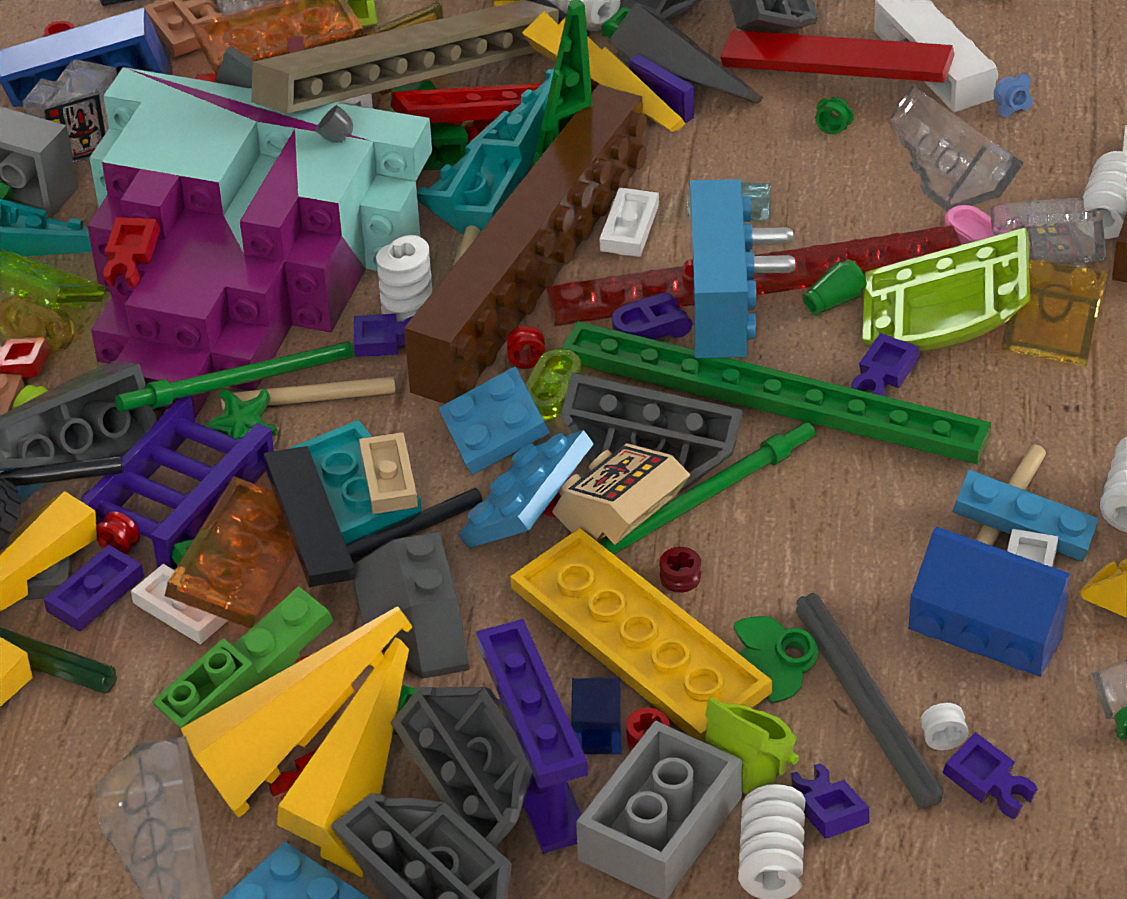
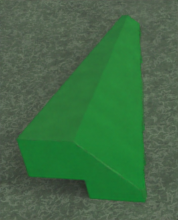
[532,0,593,167]

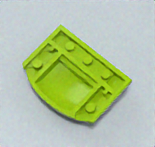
[862,227,1030,351]

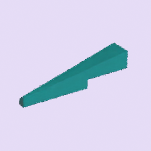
[417,69,554,234]
[0,199,92,259]

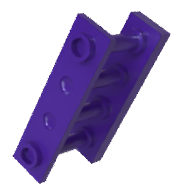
[80,396,274,570]
[476,619,588,854]

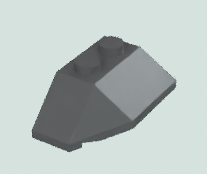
[730,0,818,33]
[561,373,744,492]
[353,532,470,679]
[391,687,532,848]
[331,794,512,899]

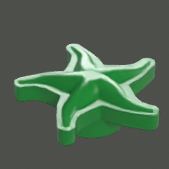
[204,389,278,439]

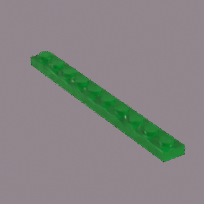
[561,321,991,464]

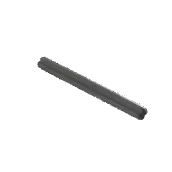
[796,593,943,809]

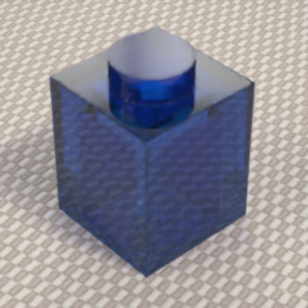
[571,677,622,754]

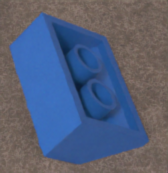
[908,526,1070,677]

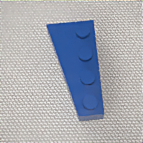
[0,8,172,107]

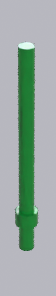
[115,342,354,412]
[599,422,816,555]

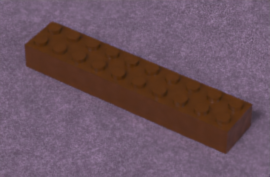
[404,85,647,404]

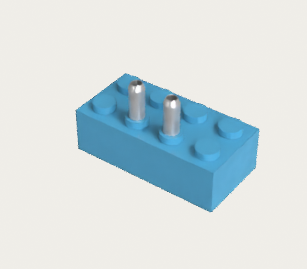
[684,179,795,358]

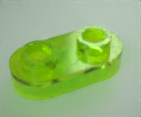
[526,349,581,420]

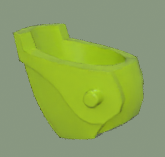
[705,697,799,794]

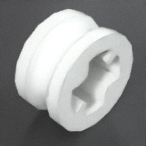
[921,703,969,750]

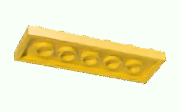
[510,528,773,742]

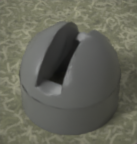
[316,105,353,143]

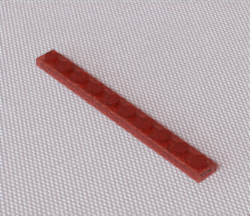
[547,225,961,326]

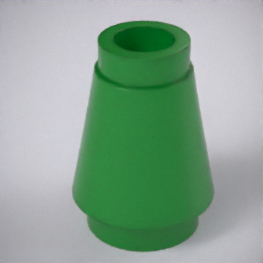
[802,259,867,316]

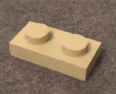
[359,432,418,514]

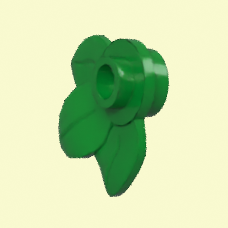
[733,616,818,703]

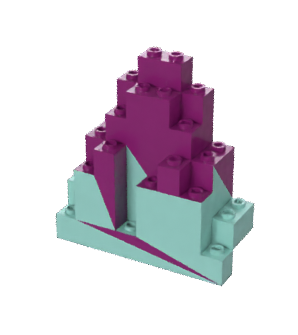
[87,67,432,418]

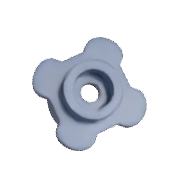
[994,73,1033,117]

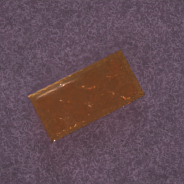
[193,0,364,76]
[165,476,296,629]

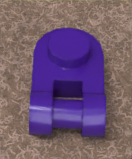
[612,292,693,340]

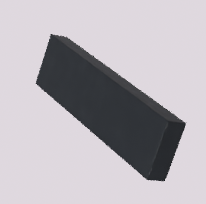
[264,446,355,587]

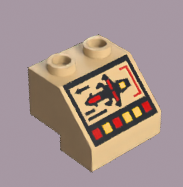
[552,443,690,545]

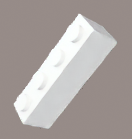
[874,0,998,113]

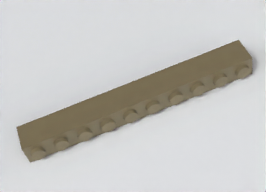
[251,0,559,114]

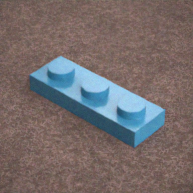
[952,470,1099,562]

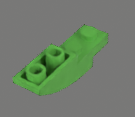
[152,586,333,730]

